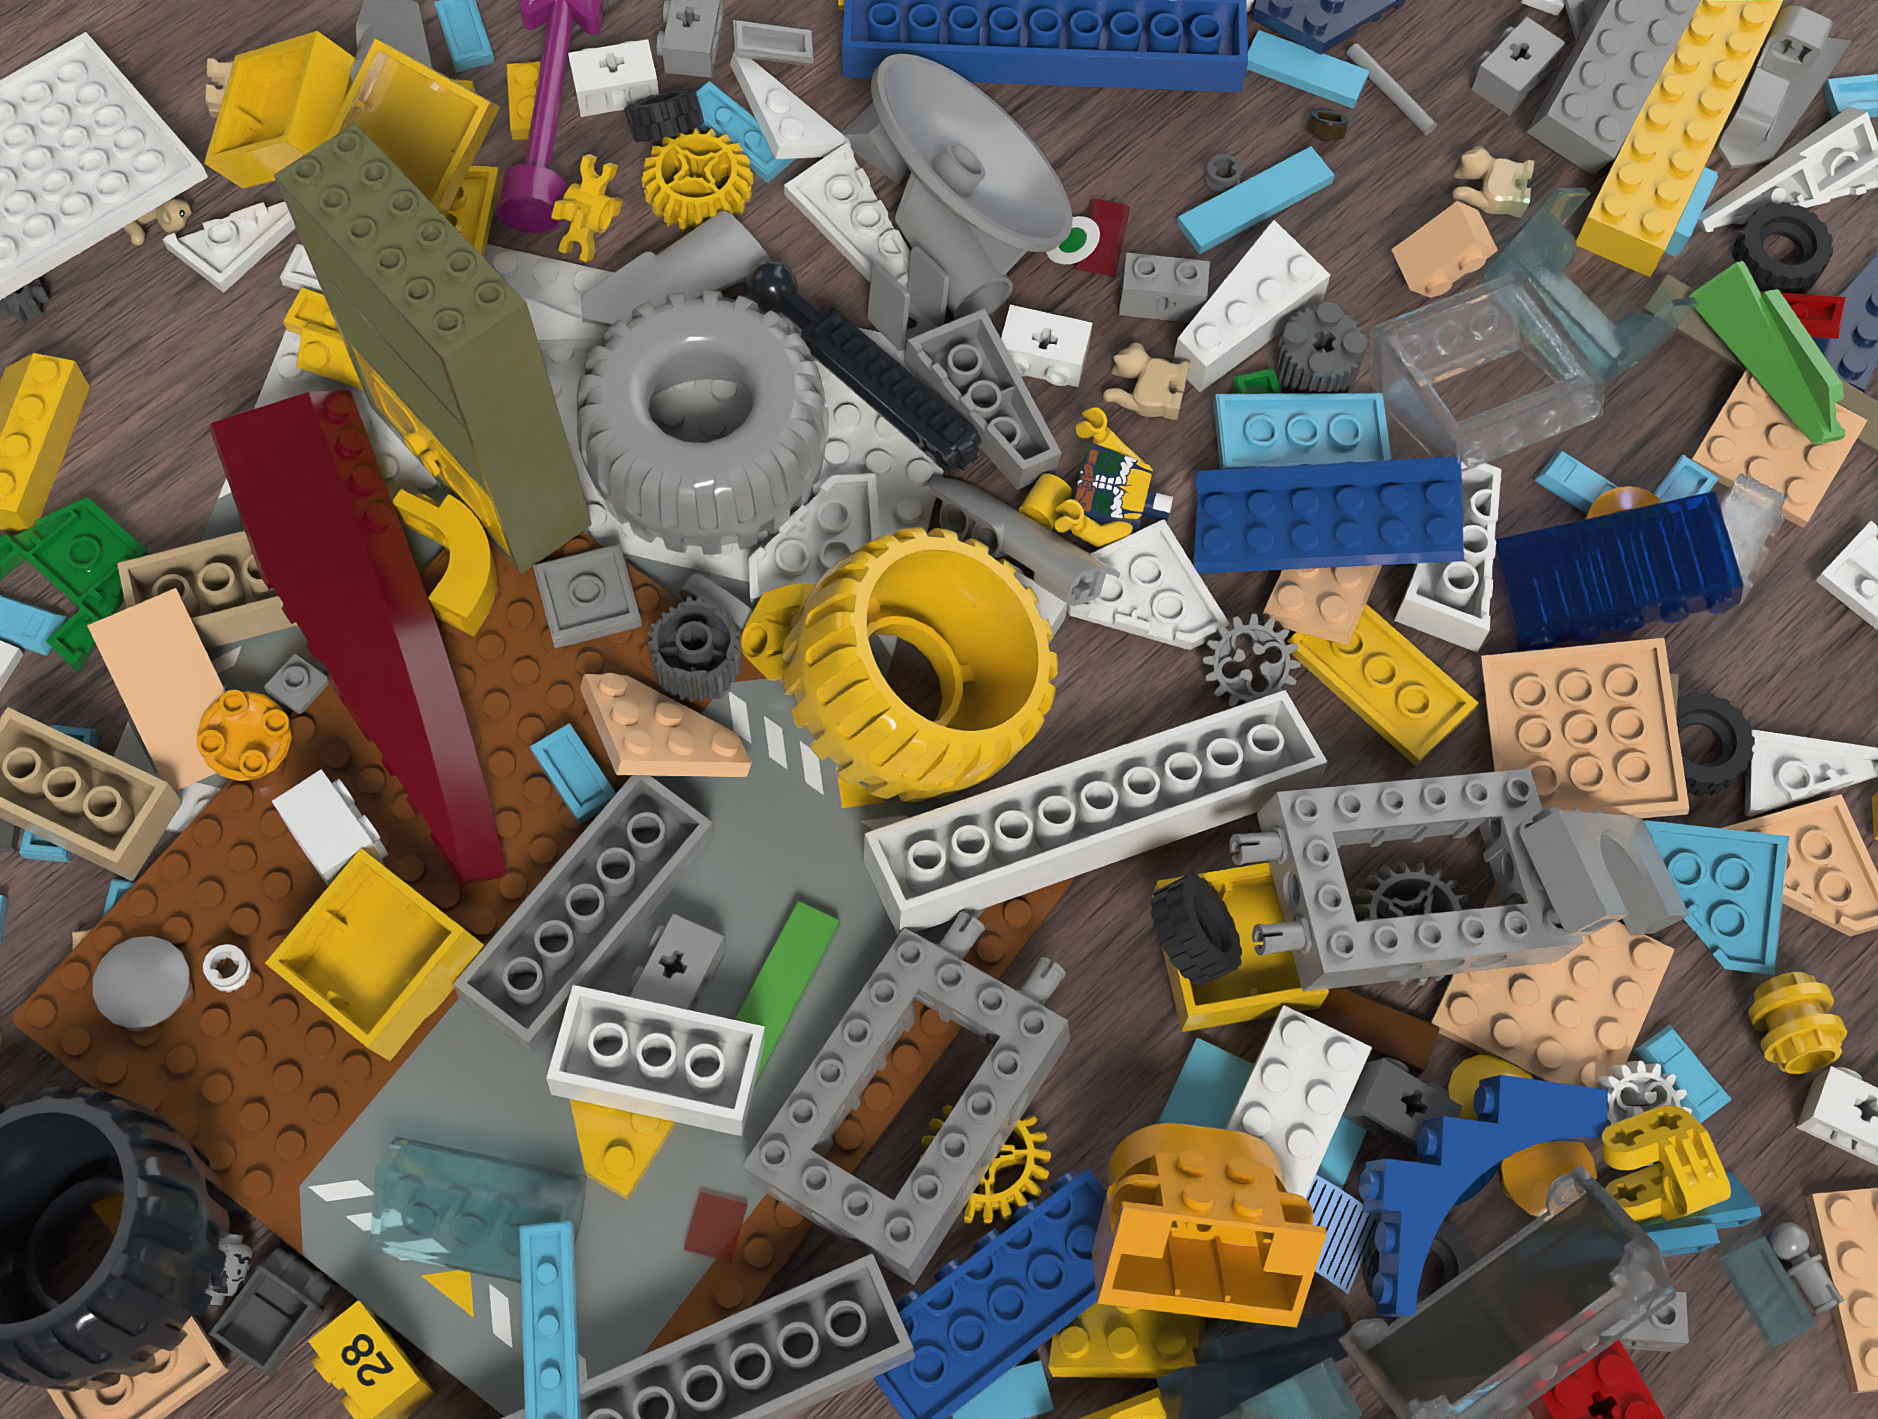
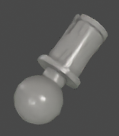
[1769,1222,1845,1315]

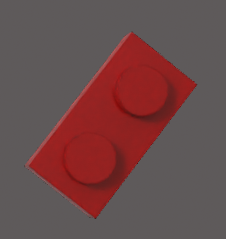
[1759,291,1846,339]

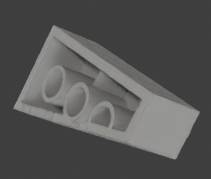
[904,308,1062,490]

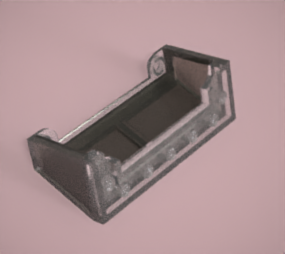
[1339,1165,1677,1419]

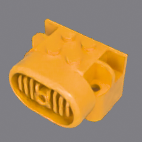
[1092,1123,1327,1328]

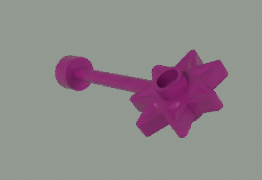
[496,0,604,234]

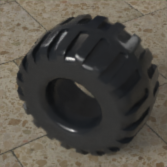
[0,1086,230,1392]

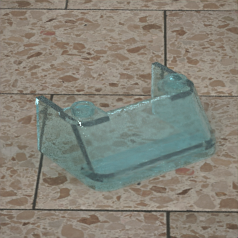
[1484,188,1699,390]

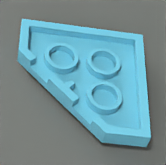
[1644,820,1790,975]

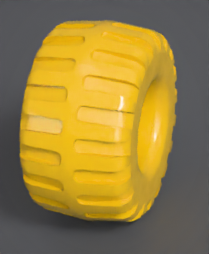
[782,527,1058,803]

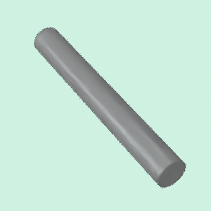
[1346,43,1437,135]

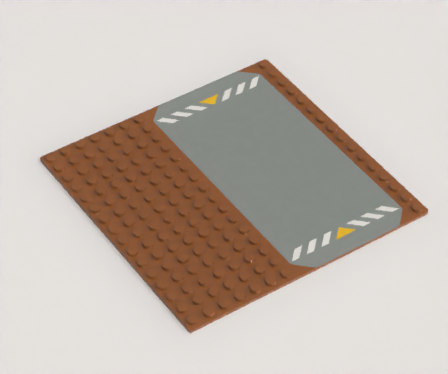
[12,532,1073,1417]

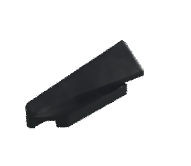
[1157,1310,1359,1419]

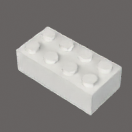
[546,985,765,1136]
[1225,1005,1372,1198]

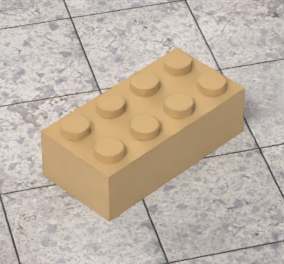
[117,531,297,650]
[0,707,183,882]

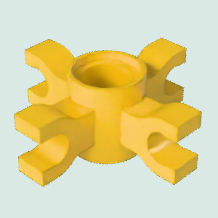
[551,154,623,262]

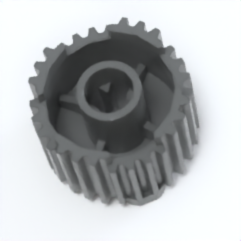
[1275,301,1368,393]
[648,597,742,702]

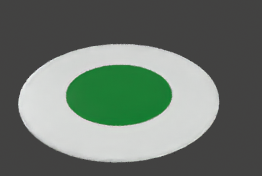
[1046,216,1100,264]

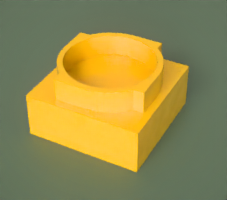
[204,31,355,189]
[324,39,500,217]
[265,848,484,1061]
[1152,862,1329,1032]

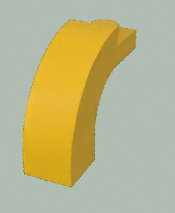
[392,489,497,637]

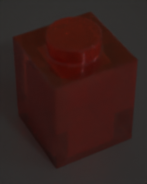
[684,1192,748,1263]

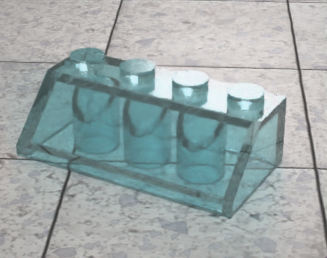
[369,1136,587,1283]

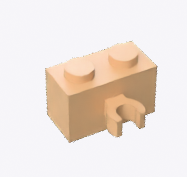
[1391,201,1498,298]

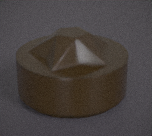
[1306,110,1349,142]

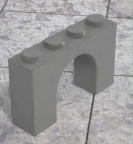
[1519,807,1689,936]

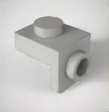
[264,653,329,717]

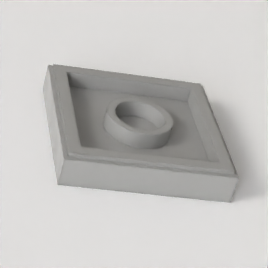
[533,543,642,648]

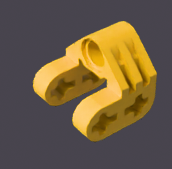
[740,583,816,683]
[1602,1105,1731,1226]

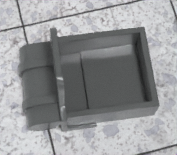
[209,1246,336,1377]

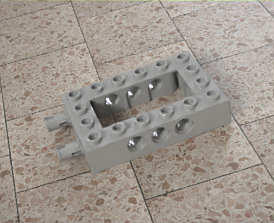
[1230,769,1583,992]
[742,912,1070,1285]

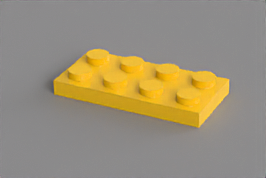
[1286,604,1478,766]

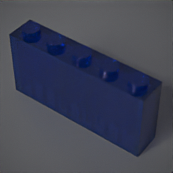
[1494,491,1744,651]

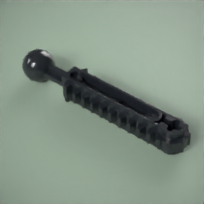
[744,261,981,472]

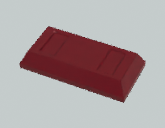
[1075,199,1130,277]

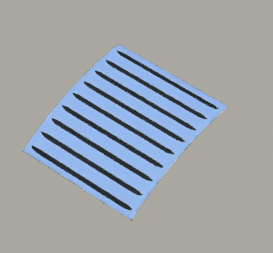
[1305,1175,1380,1294]

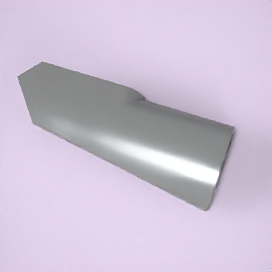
[581,210,772,327]

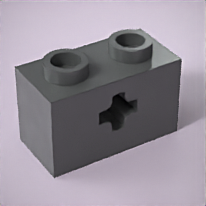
[1342,1057,1462,1161]

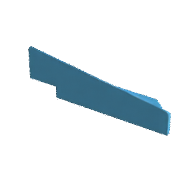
[1516,1171,1762,1277]

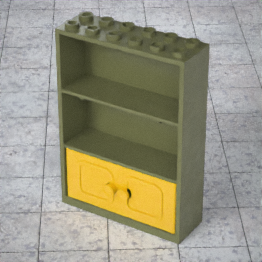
[274,123,592,575]

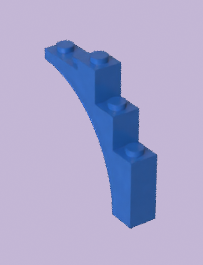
[1359,1075,1608,1317]

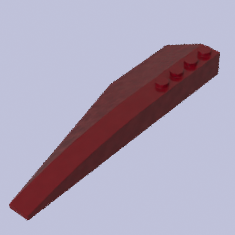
[209,390,507,885]

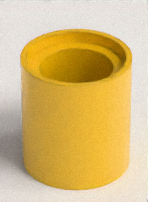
[1019,473,1074,530]

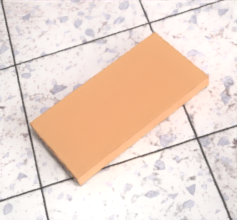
[87,588,225,791]

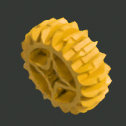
[641,127,753,233]
[920,1097,1051,1226]

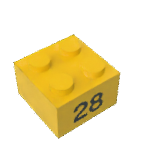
[308,1300,436,1419]

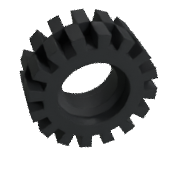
[624,88,704,142]

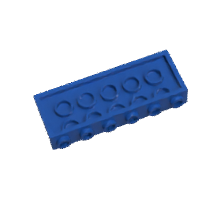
[1194,456,1464,574]
[872,1168,1107,1419]

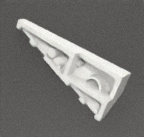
[1697,107,1878,232]

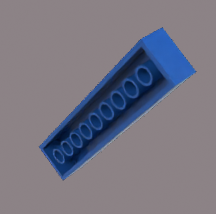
[842,0,1248,92]

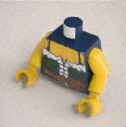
[1054,408,1173,548]

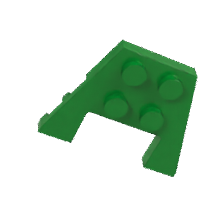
[0,497,149,672]

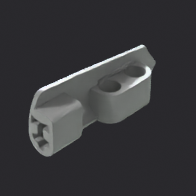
[351,0,432,83]
[1716,5,1851,169]
[929,475,1121,606]

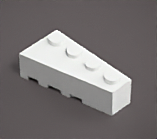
[1172,220,1331,392]

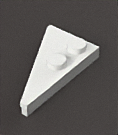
[730,52,851,159]
[163,201,296,293]

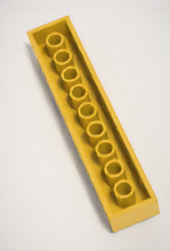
[1574,0,1783,277]

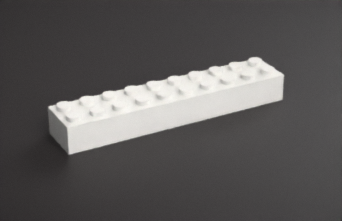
[864,690,1327,936]

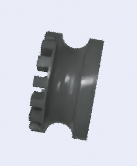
[1205,154,1243,194]

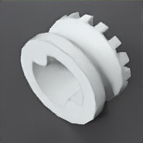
[203,944,252,993]

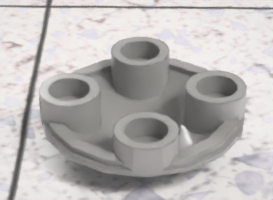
[93,936,192,1032]

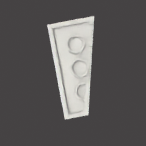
[784,142,911,290]

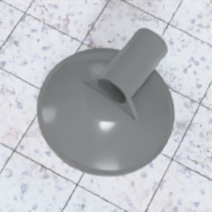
[871,54,1073,320]

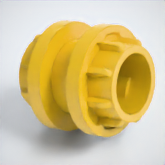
[1748,972,1847,1074]

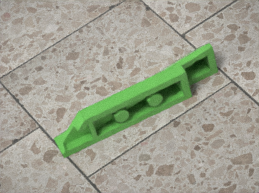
[1688,261,1845,445]

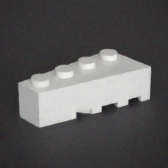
[1394,454,1501,652]

